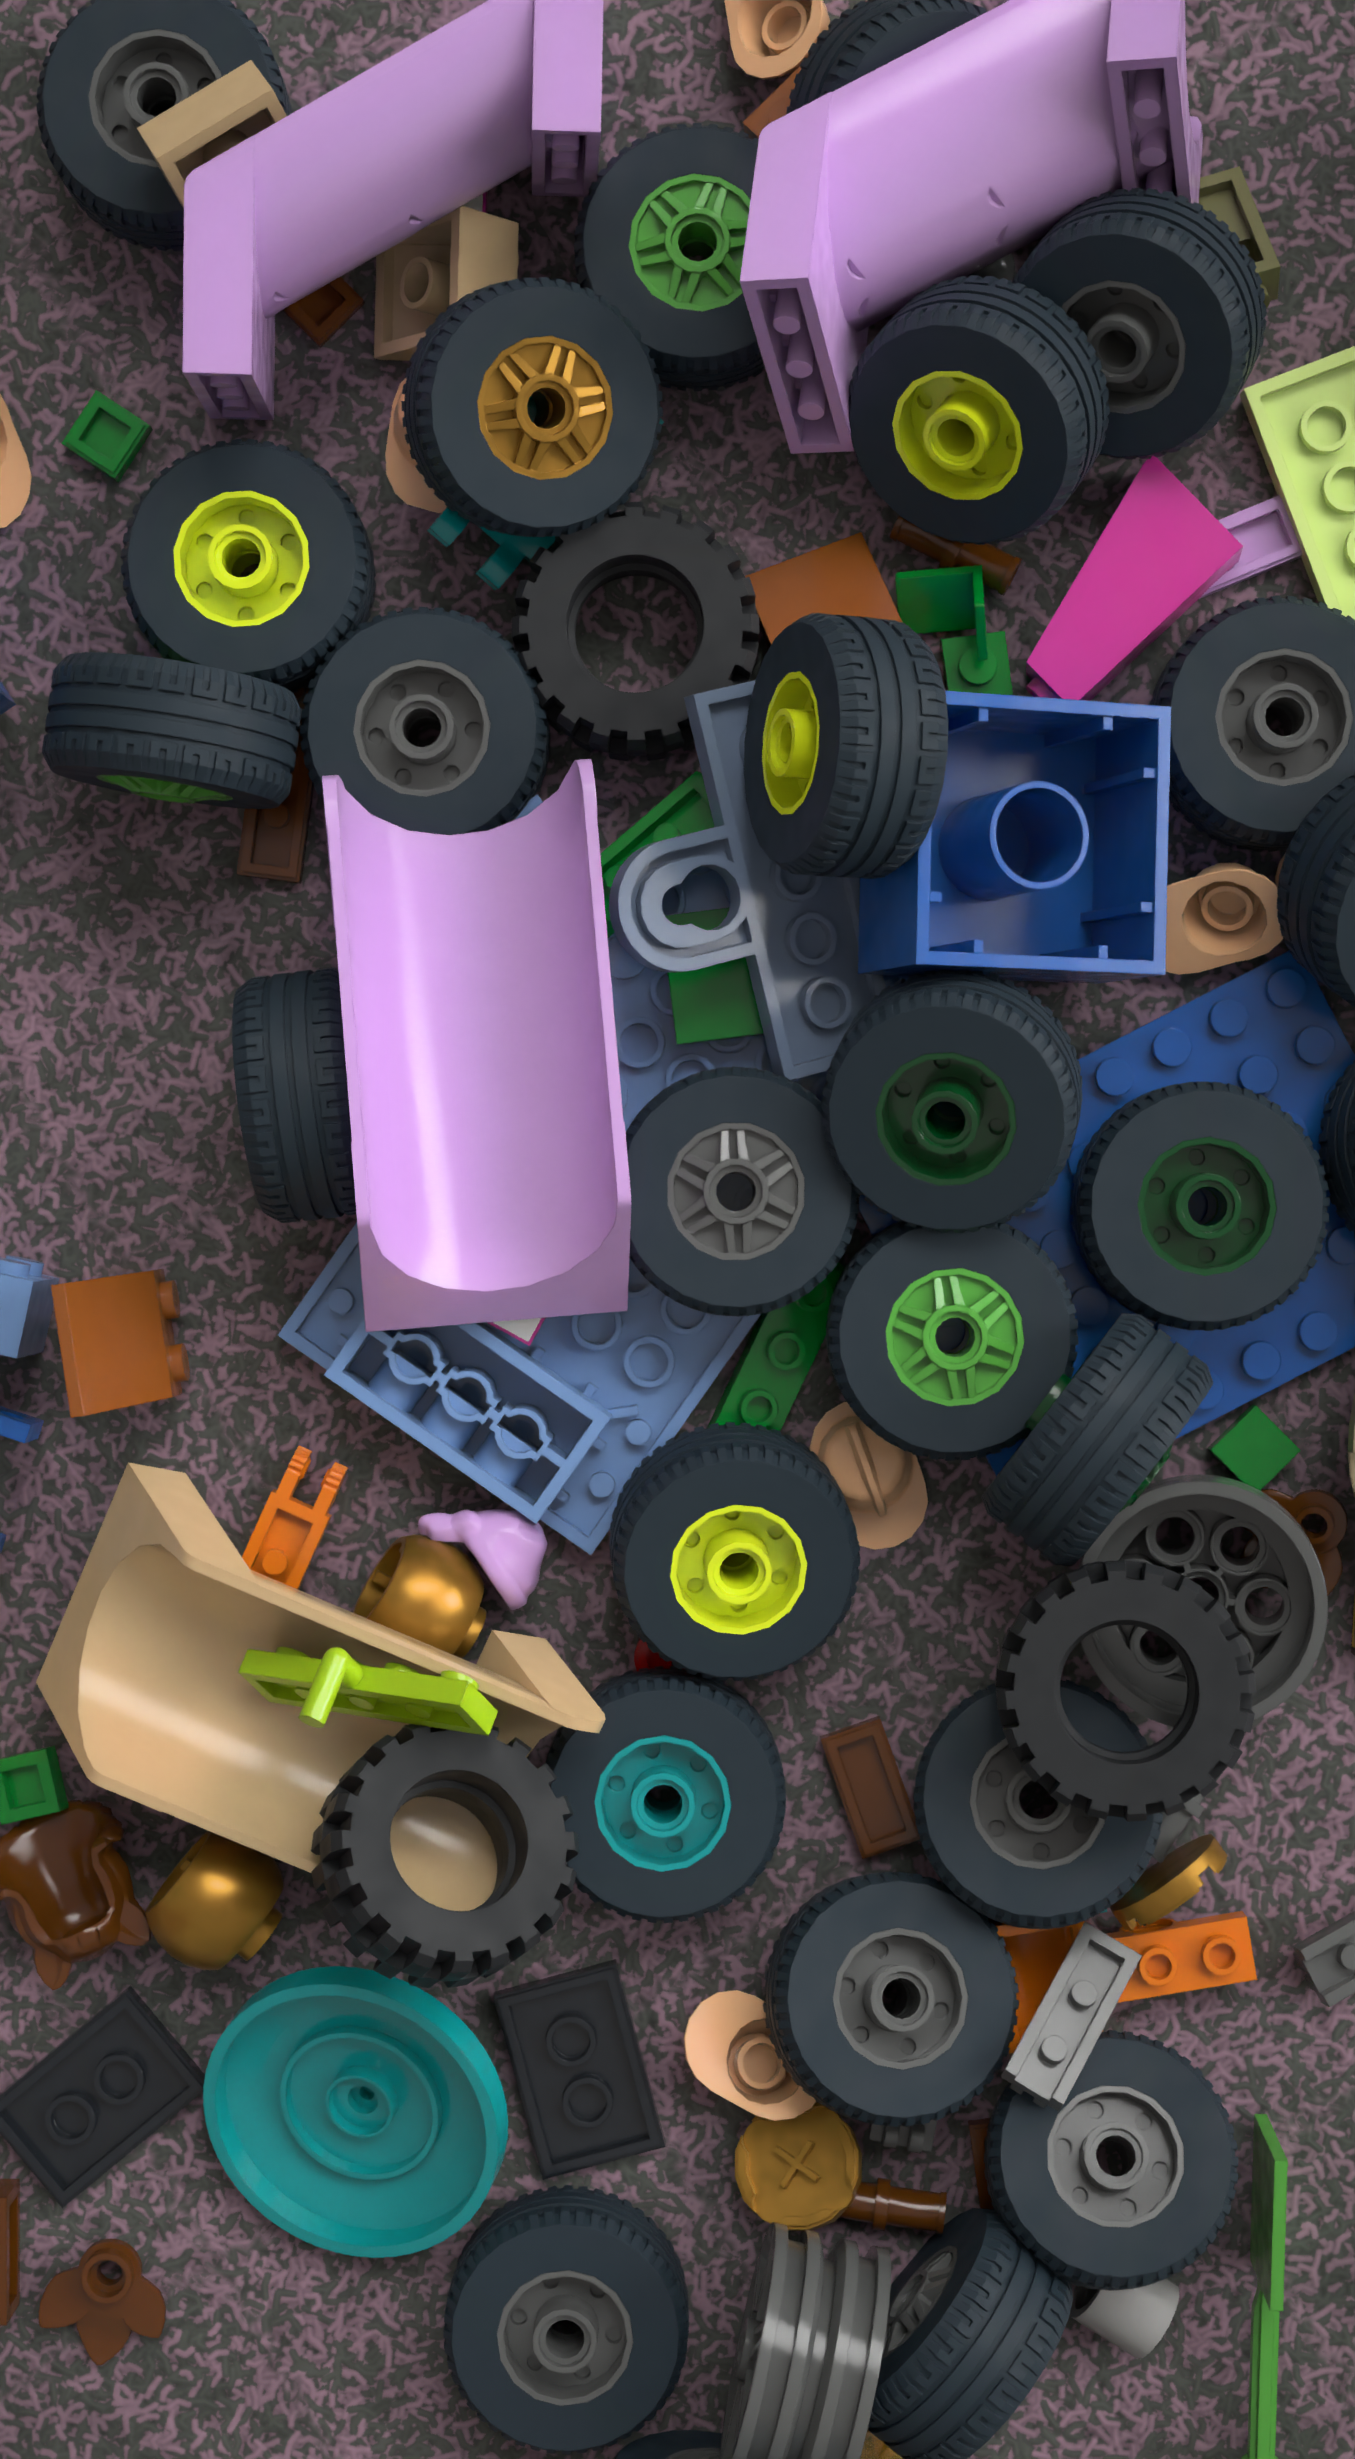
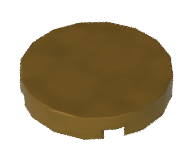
[1110,1834,1228,1931]
[735,2102,862,2231]

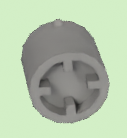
[1070,2278,1179,2359]

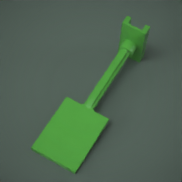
[1242,2114,1288,2459]

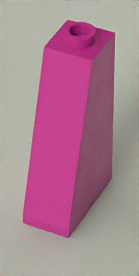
[1026,456,1243,701]

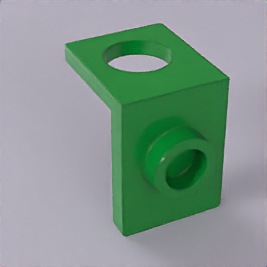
[895,565,988,661]

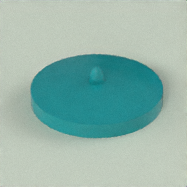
[203,1966,508,2258]

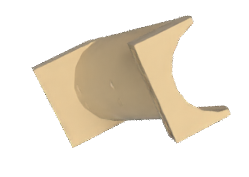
[36,1462,606,1911]

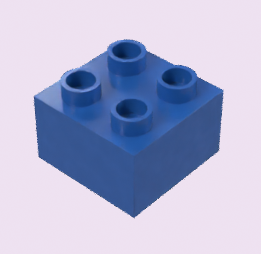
[858,691,1171,984]

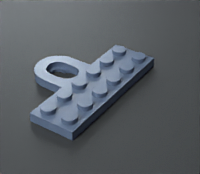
[609,680,886,1080]

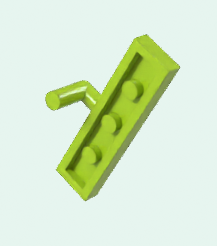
[238,1647,498,1736]

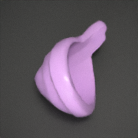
[418,1509,548,1610]

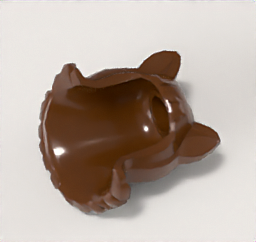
[0,1800,151,1990]

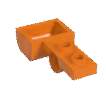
[988,1911,1257,2054]

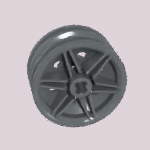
[720,2222,891,2459]

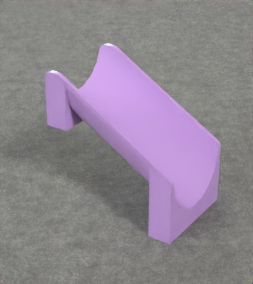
[182,0,603,420]
[740,0,1203,454]
[322,759,631,1332]

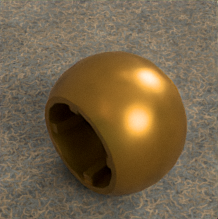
[353,1534,486,1658]
[145,1831,284,1970]

